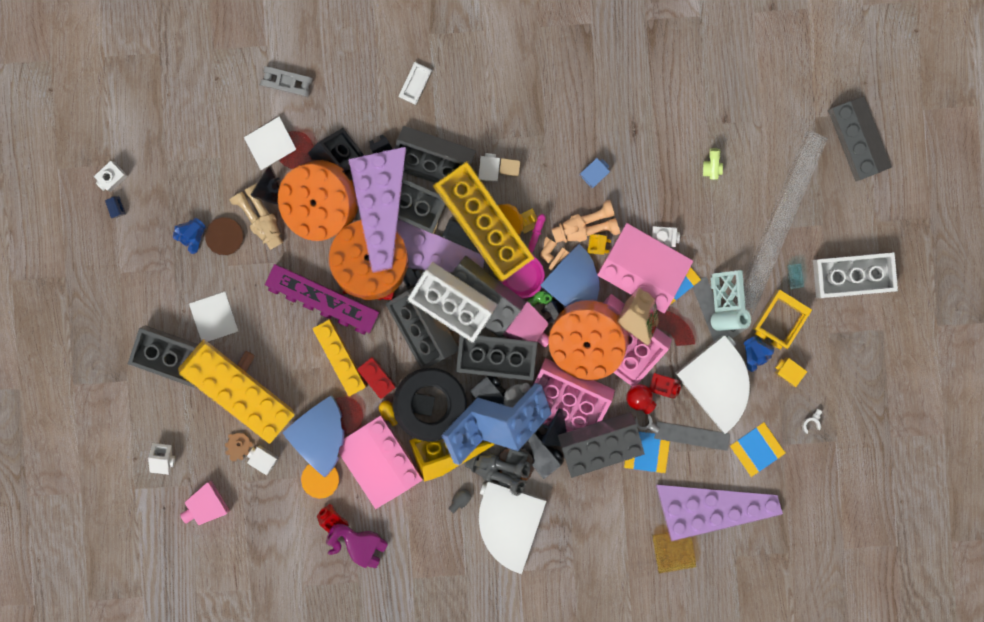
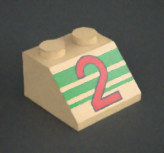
[617,288,659,345]

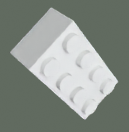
[813,253,898,298]
[408,262,498,342]

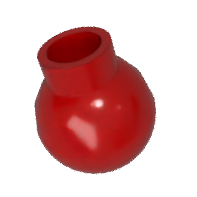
[626,384,657,415]

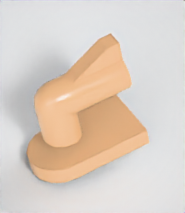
[540,237,569,271]

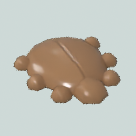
[225,433,253,461]

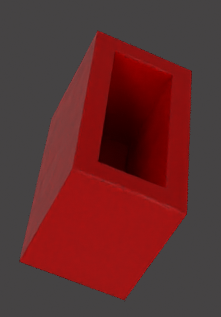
[357,356,397,399]

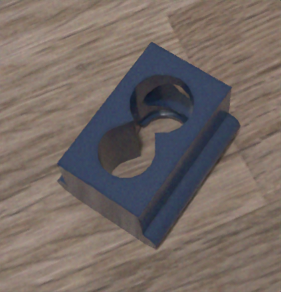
[105,196,126,218]

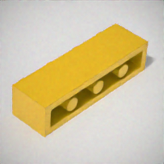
[312,319,367,396]

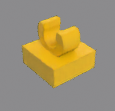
[521,208,537,234]
[587,234,611,255]

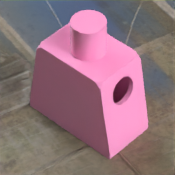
[503,302,549,347]
[180,480,230,525]

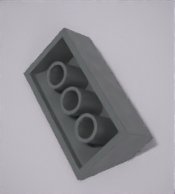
[828,96,892,182]
[395,126,476,183]
[398,178,446,234]
[385,287,459,369]
[128,325,200,390]
[456,335,537,381]

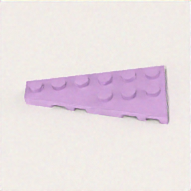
[349,147,406,273]
[369,219,484,272]
[656,485,783,542]

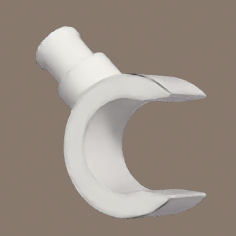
[802,409,822,434]

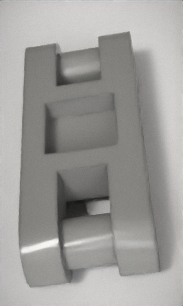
[260,66,313,97]

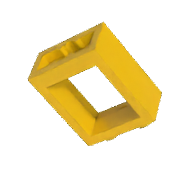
[752,289,812,350]

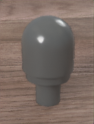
[448,489,471,513]

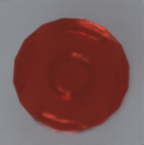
[279,131,314,169]
[335,396,363,434]

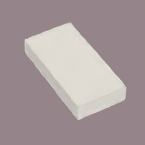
[398,62,432,105]

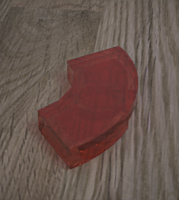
[657,310,695,346]

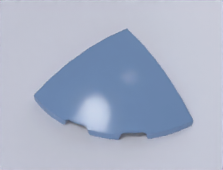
[540,244,600,307]
[283,396,344,477]

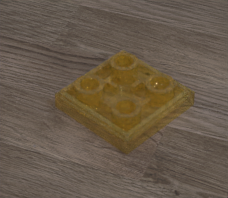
[652,532,697,573]

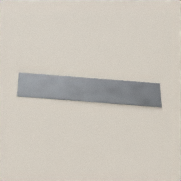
[692,276,730,341]
[654,422,730,451]

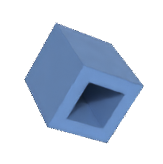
[579,158,610,189]

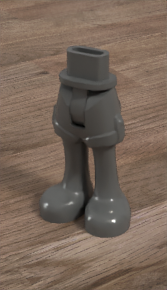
[465,453,530,496]

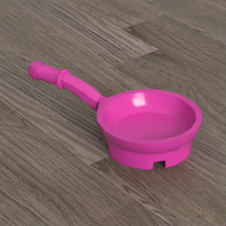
[500,214,546,299]

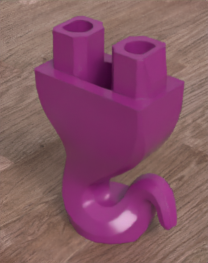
[326,524,388,568]

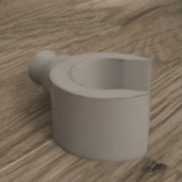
[635,414,660,433]

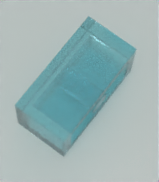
[787,263,804,289]

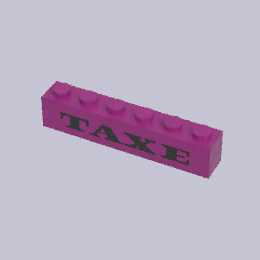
[265,264,380,335]

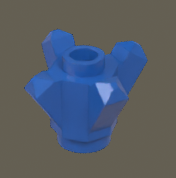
[173,218,206,254]
[744,336,774,372]

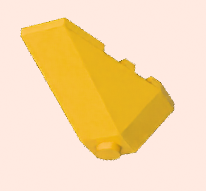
[409,434,495,482]

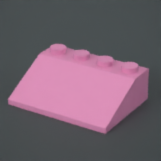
[597,223,693,313]
[603,294,672,386]
[532,358,615,432]
[339,415,423,509]

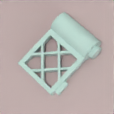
[711,270,751,331]

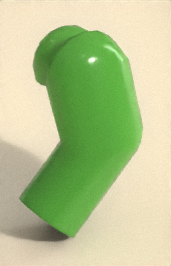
[526,291,553,307]

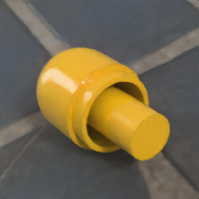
[379,400,398,427]

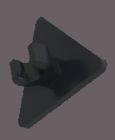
[251,167,280,205]
[542,408,567,446]

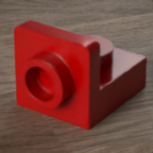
[649,373,681,399]
[317,504,349,533]

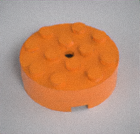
[278,160,358,241]
[329,220,409,300]
[549,300,629,380]

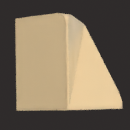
[500,158,520,177]

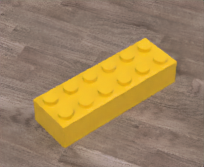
[433,162,534,281]
[178,339,295,444]

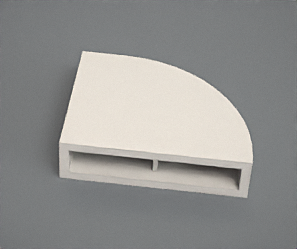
[675,335,750,434]
[479,481,546,574]

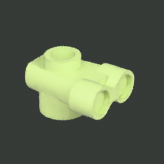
[703,148,723,179]

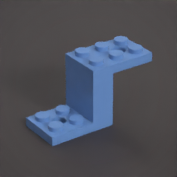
[442,383,552,465]

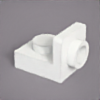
[651,226,680,247]

